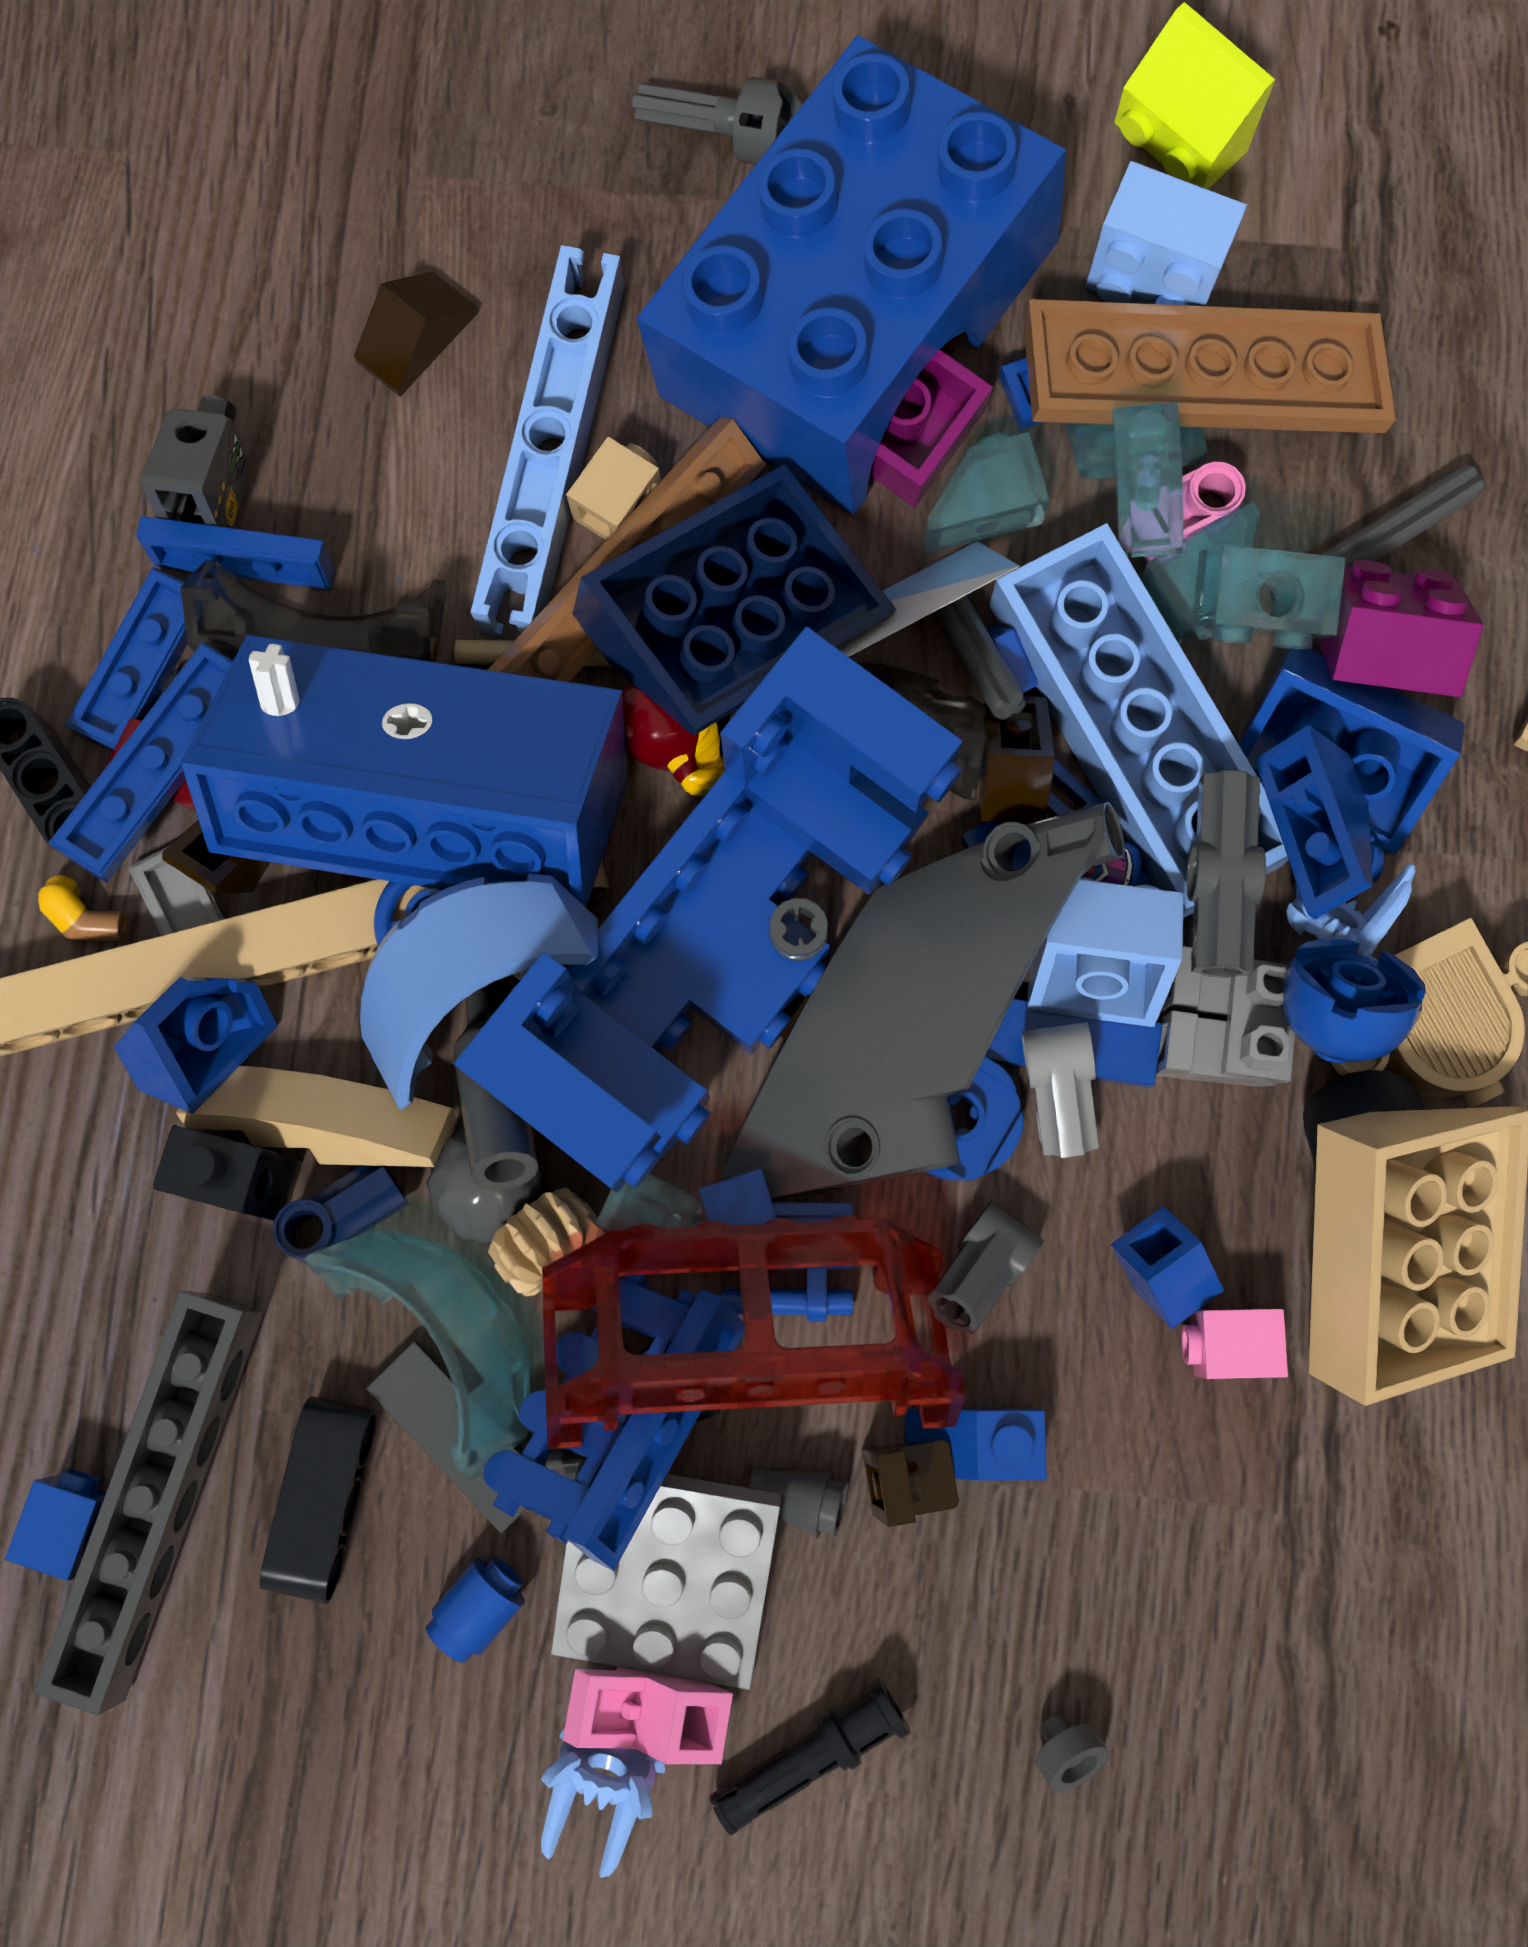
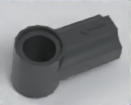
[926,1200,1045,1334]

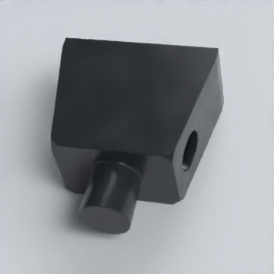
[153,1125,303,1221]

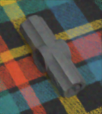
[1186,770,1266,978]

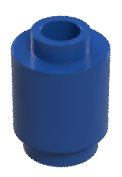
[426,1557,525,1663]

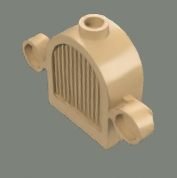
[1332,918,1528,1108]

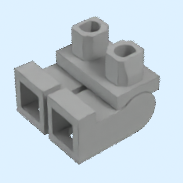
[1156,946,1295,1087]

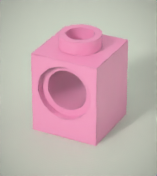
[1181,1309,1288,1379]

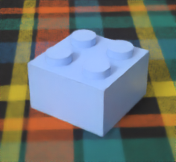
[1085,161,1247,306]
[1027,876,1184,1027]

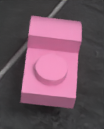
[563,1666,733,1764]

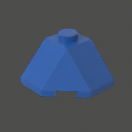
[114,977,278,1114]

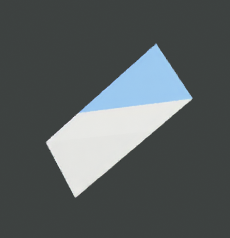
[838,541,1020,657]

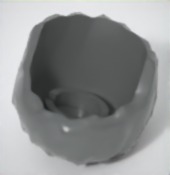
[426,1127,543,1245]

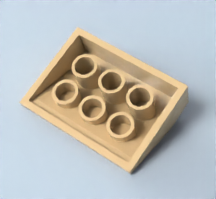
[1309,1106,1528,1406]

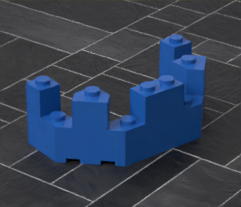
[453,626,963,1193]

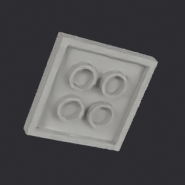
[551,1459,782,1690]

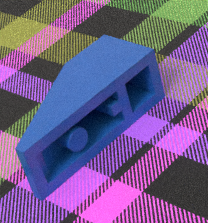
[1254,725,1373,919]

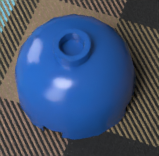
[1283,939,1426,1063]

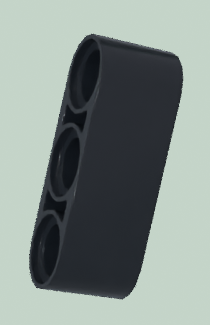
[0,698,91,863]
[259,1396,377,1604]

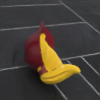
[622,680,725,796]

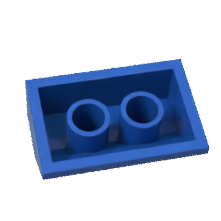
[1238,641,1465,855]

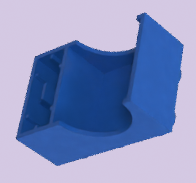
[636,35,1066,515]

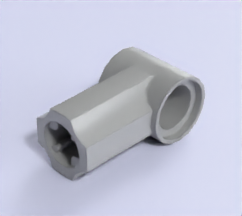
[1022,1022,1099,1158]

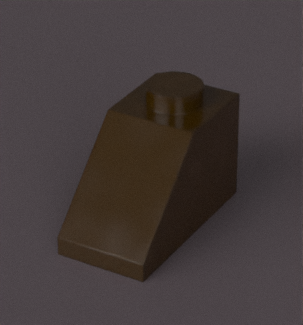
[979,696,1055,825]

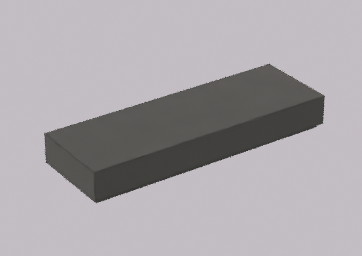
[366,1341,526,1534]

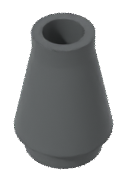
[748,1466,848,1538]

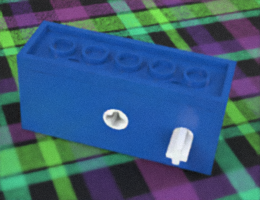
[181,635,628,907]

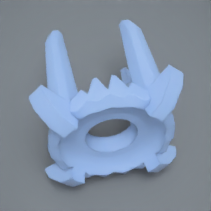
[1287,863,1416,961]
[541,1730,665,1878]

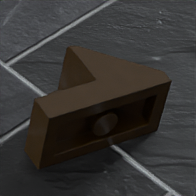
[862,1440,959,1527]

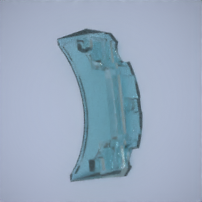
[305,1231,531,1481]

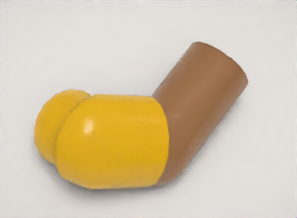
[38,875,128,942]

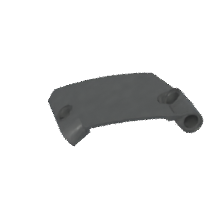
[721,802,1125,1199]

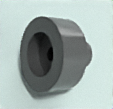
[1036,1714,1109,1792]

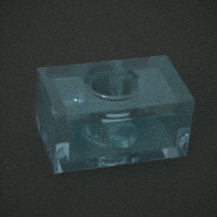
[1191,544,1346,649]

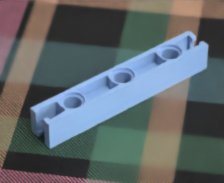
[471,245,625,637]

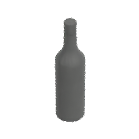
[453,984,539,1190]

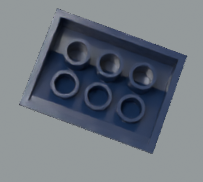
[572,464,896,736]

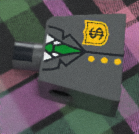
[139,395,248,529]

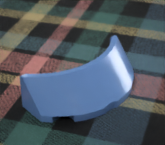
[360,873,598,1110]

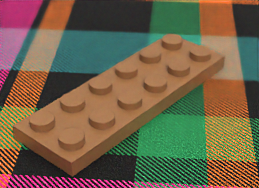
[1022,299,1396,433]

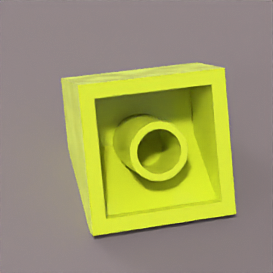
[1114,2,1275,190]

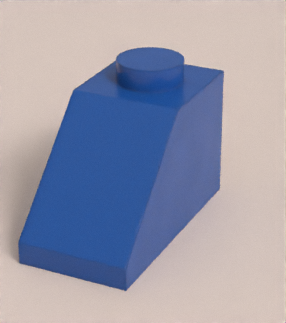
[904,1407,1047,1481]

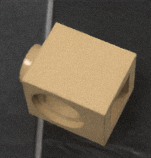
[566,437,661,540]

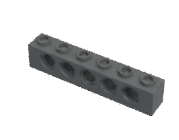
[33,1291,264,1716]

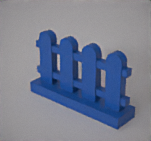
[483,1269,747,1571]

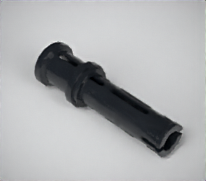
[710,1678,911,1835]

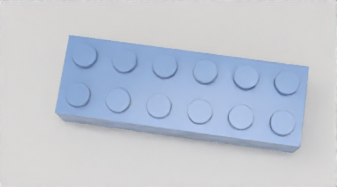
[989,523,1288,918]

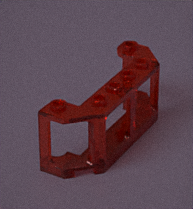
[542,1216,966,1449]

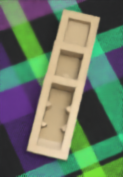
[176,1066,456,1167]

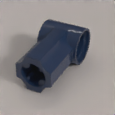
[273,1165,409,1266]

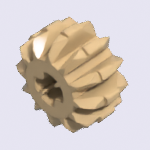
[488,1188,605,1296]

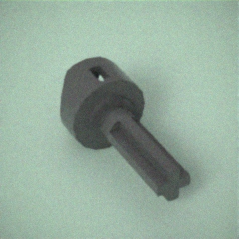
[632,76,803,165]

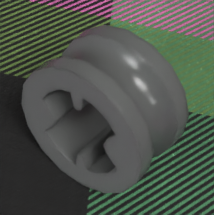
[769,898,828,961]

